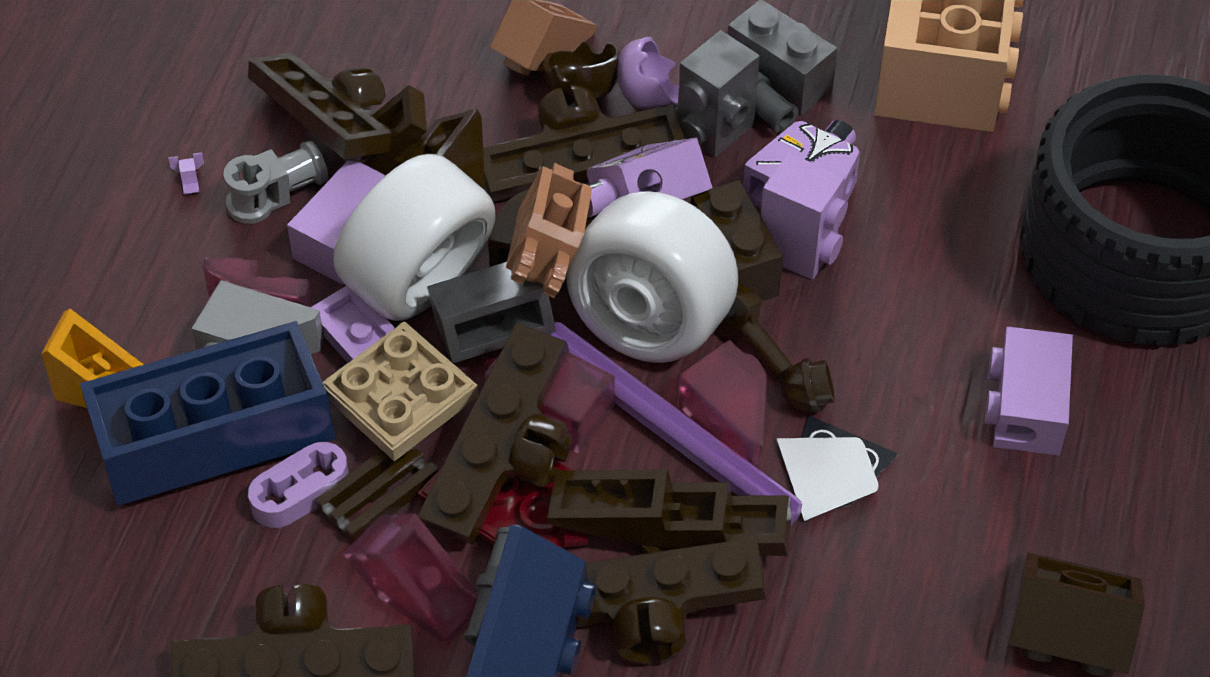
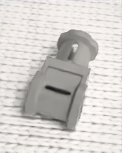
[223,141,328,224]

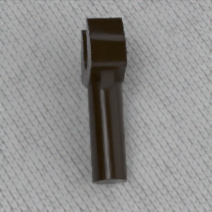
[717,284,793,379]

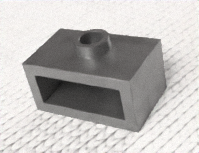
[728,0,837,116]
[677,30,760,158]
[427,262,556,363]

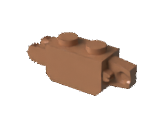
[506,163,592,298]

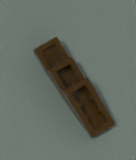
[547,469,792,556]

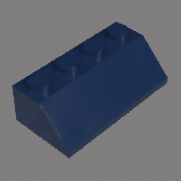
[80,321,336,506]
[466,524,596,677]

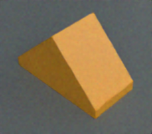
[41,308,144,408]

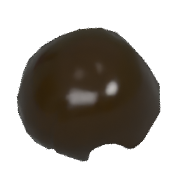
[542,41,621,102]

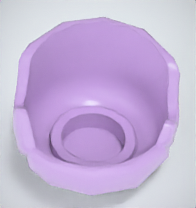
[617,37,679,111]

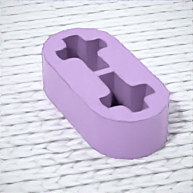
[248,442,349,528]

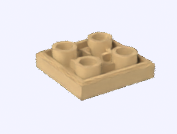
[322,321,479,461]

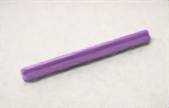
[549,322,803,525]

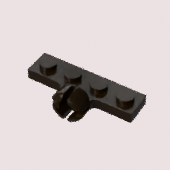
[248,53,392,161]
[483,85,685,202]
[417,323,572,545]
[577,537,766,665]
[171,583,415,677]

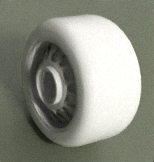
[333,154,495,321]
[566,191,738,363]

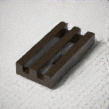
[315,448,439,544]

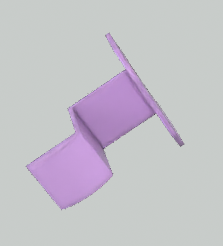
[168,152,204,195]

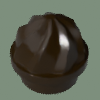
[781,358,835,413]

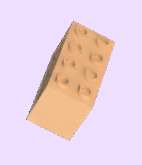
[874,0,1024,132]

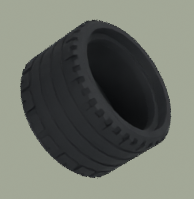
[1020,74,1210,345]

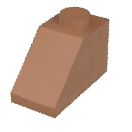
[490,0,598,76]

